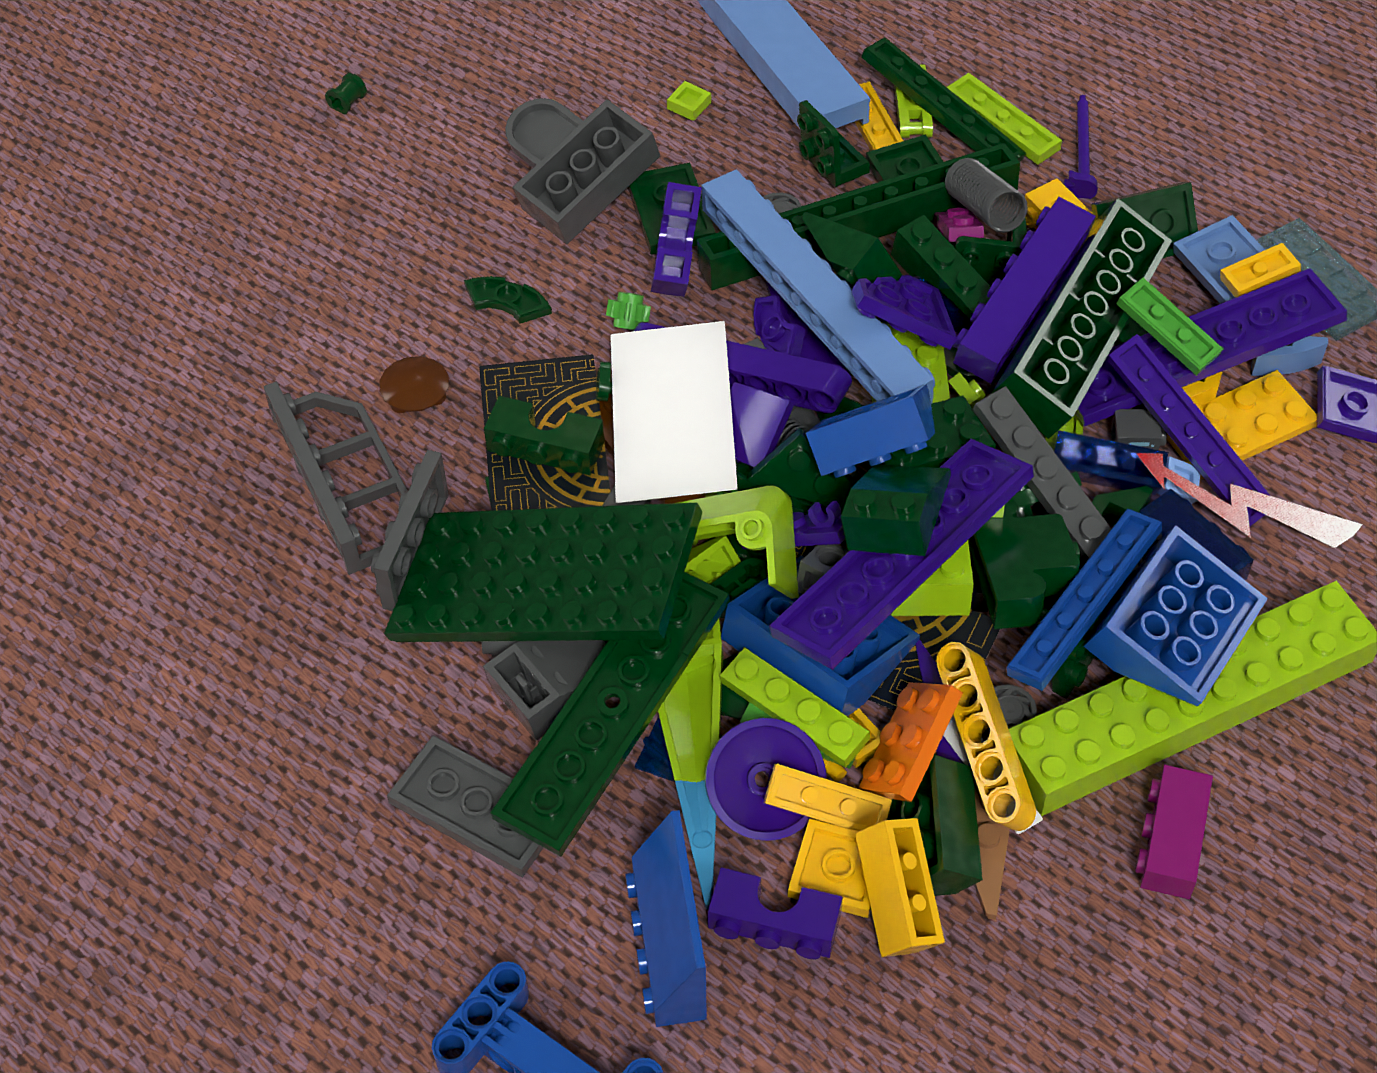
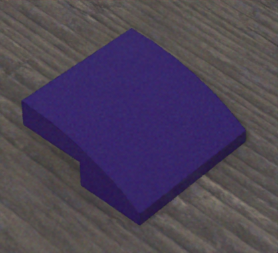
[730,382,794,468]

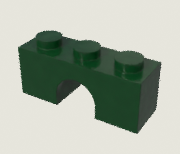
[484,396,604,476]

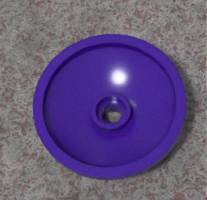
[705,718,826,841]

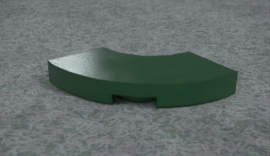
[464,276,552,324]

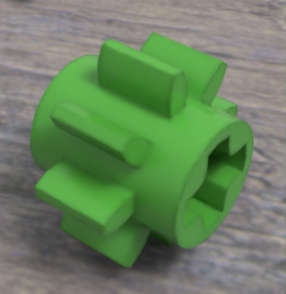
[606,292,651,330]

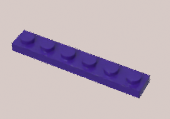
[1107,334,1271,527]

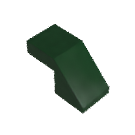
[1092,486,1153,526]

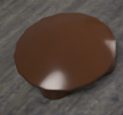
[379,356,449,413]

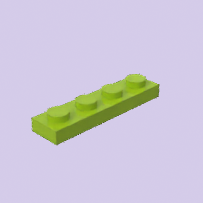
[947,73,1062,165]
[720,647,870,768]

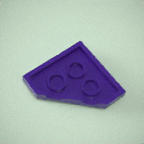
[852,275,957,350]

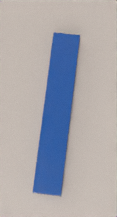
[1006,508,1162,691]

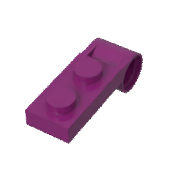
[933,208,984,242]

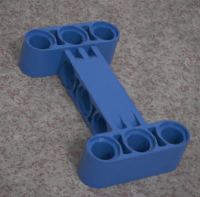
[432,962,663,1073]

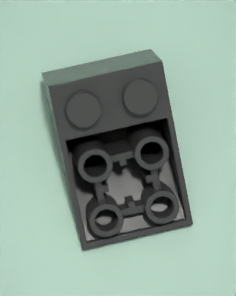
[483,640,606,741]

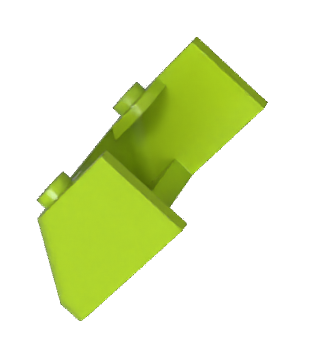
[677,486,799,599]

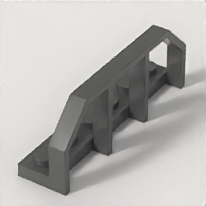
[263,381,408,575]

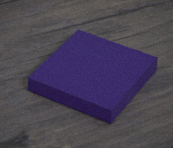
[1317,365,1377,443]

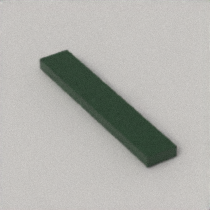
[861,37,1026,162]

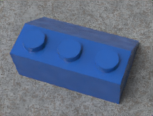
[806,384,935,478]

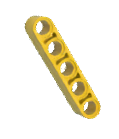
[936,642,1036,831]

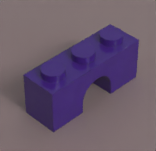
[651,182,702,297]
[708,867,843,959]

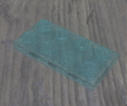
[1257,218,1377,341]

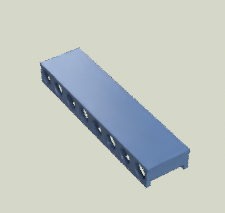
[698,0,870,129]

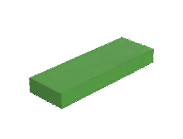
[1117,277,1223,376]

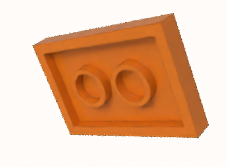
[858,682,963,802]

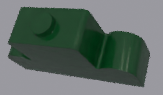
[968,498,1080,630]

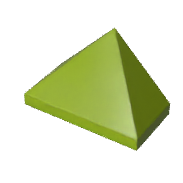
[685,535,741,584]

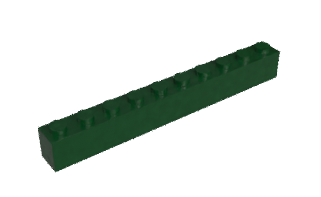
[697,143,1020,291]

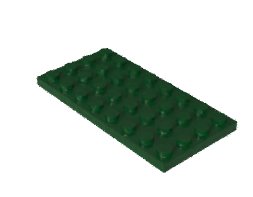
[384,502,703,642]

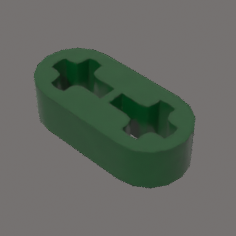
[710,558,768,618]

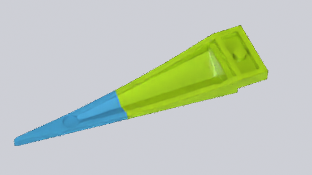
[658,619,724,910]

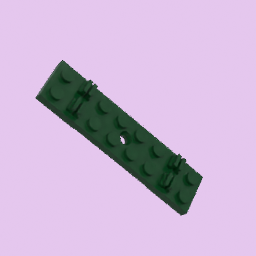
[490,572,730,857]

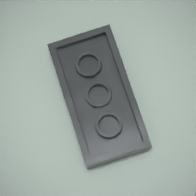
[371,450,449,611]
[387,735,544,878]

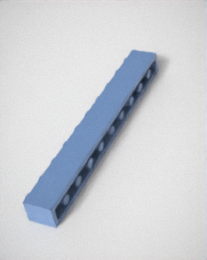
[701,169,935,404]

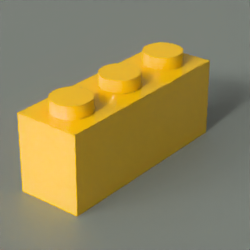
[855,818,945,957]

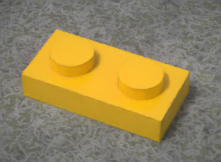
[1220,243,1301,298]

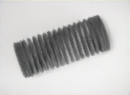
[945,158,1028,233]

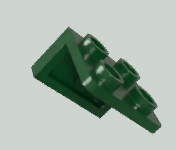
[797,100,870,187]
[954,217,1027,286]

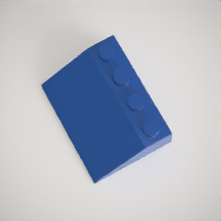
[1083,525,1268,706]
[721,555,920,716]
[625,810,707,1027]

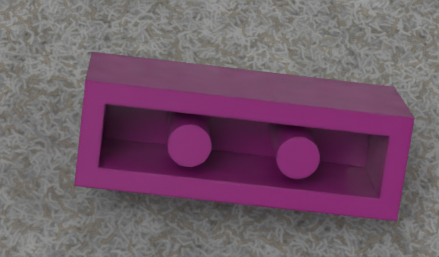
[1135,764,1213,900]

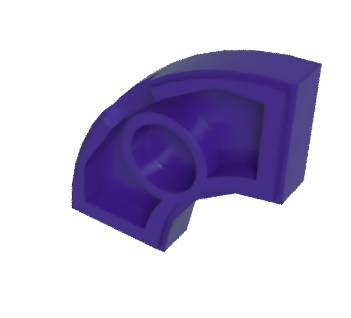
[753,295,806,357]

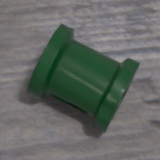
[325,72,368,115]

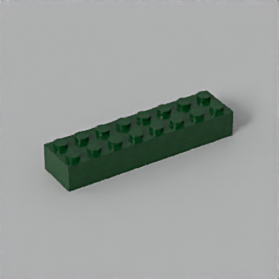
[991,198,1172,439]

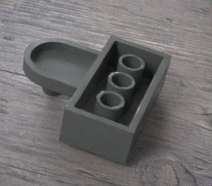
[505,98,660,244]

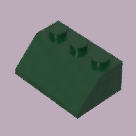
[887,755,983,896]

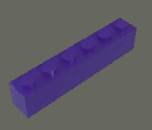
[953,197,1096,384]

